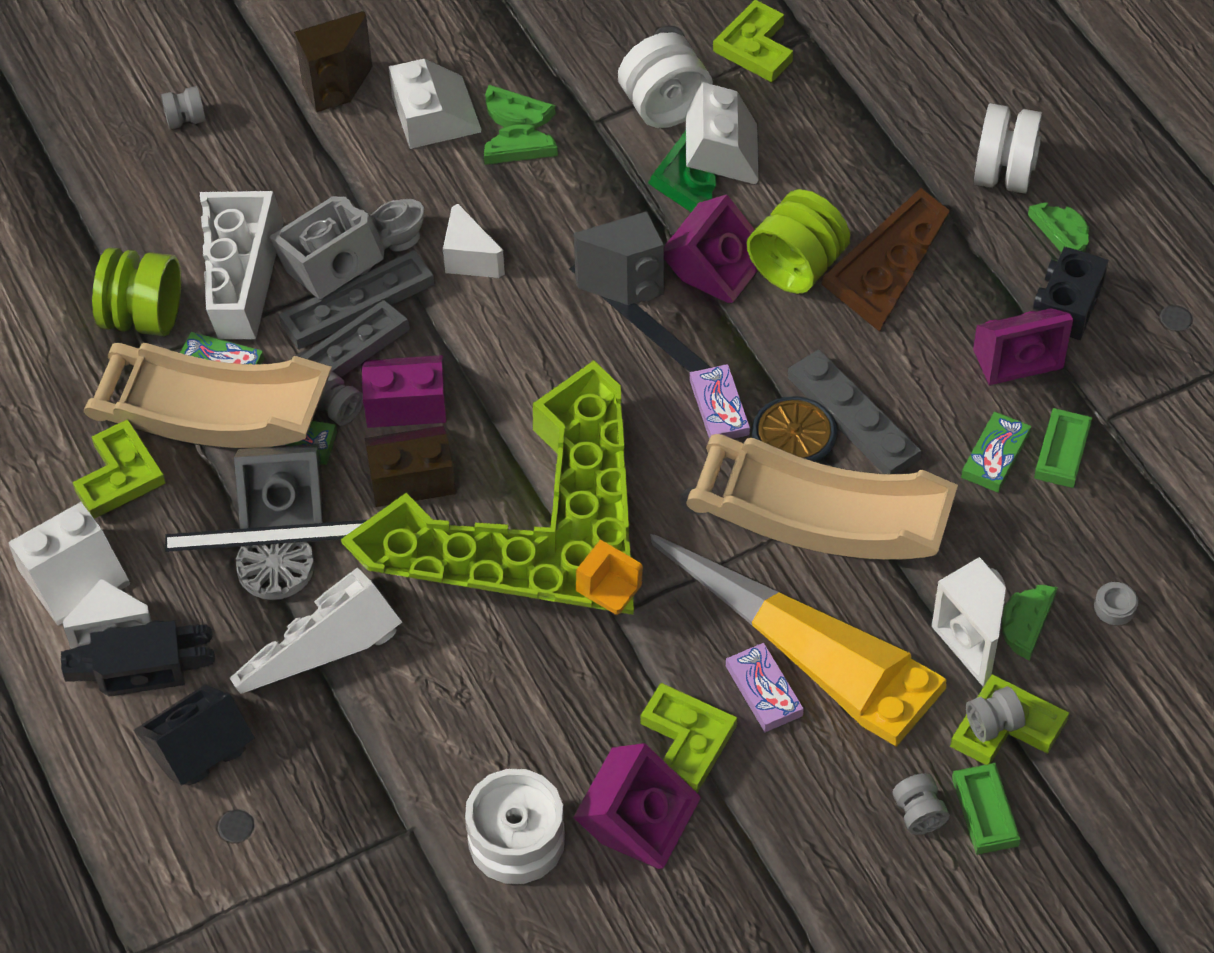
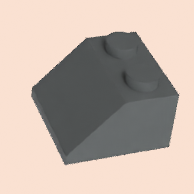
[574,211,664,305]
[234,444,323,529]

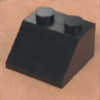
[133,684,255,786]

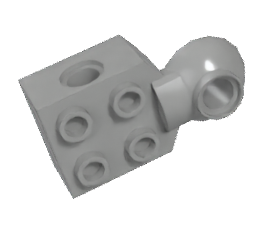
[269,196,424,300]

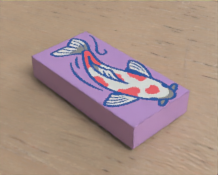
[690,364,750,439]
[726,643,803,732]

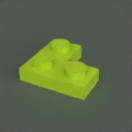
[713,0,793,83]
[72,419,166,519]
[950,674,1069,765]
[640,683,737,793]

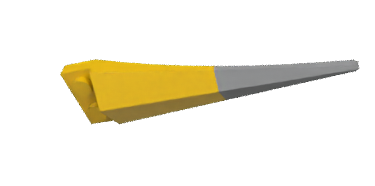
[650,534,946,747]

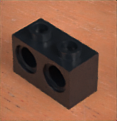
[1033,246,1109,341]

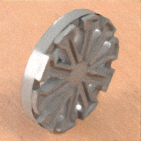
[236,542,314,600]

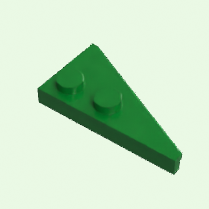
[648,130,716,212]

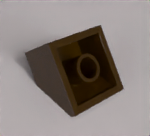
[294,11,373,113]
[365,425,456,507]

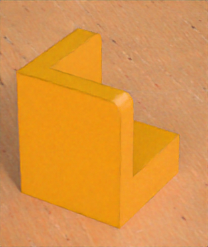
[576,539,643,615]

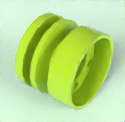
[747,189,851,294]
[92,247,181,336]

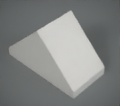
[443,204,505,278]
[63,579,152,649]

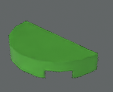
[485,85,555,129]
[484,124,558,165]
[1028,203,1089,252]
[1001,585,1058,661]

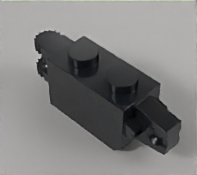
[60,620,215,697]

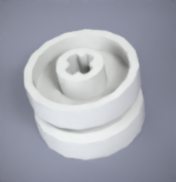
[618,32,713,128]
[974,103,1042,194]
[465,769,565,884]

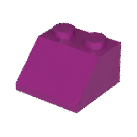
[664,194,758,303]
[973,308,1073,385]
[362,355,446,428]
[573,743,701,869]

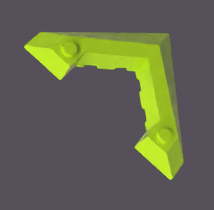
[341,360,634,615]

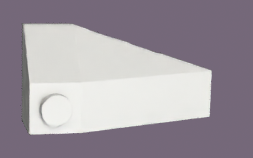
[230,567,402,694]

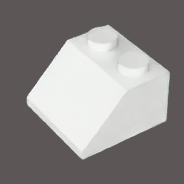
[389,59,481,149]
[686,82,759,185]
[8,502,130,626]
[932,557,1006,687]

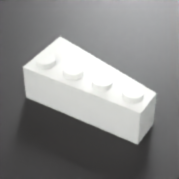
[200,191,284,339]

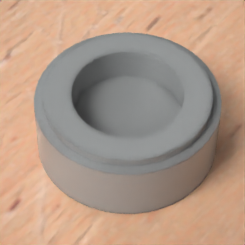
[1094,582,1138,625]

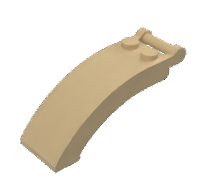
[84,343,332,448]
[686,434,958,559]

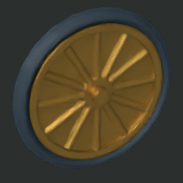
[752,396,837,462]

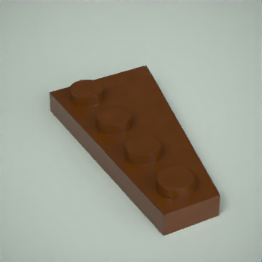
[821,188,950,332]

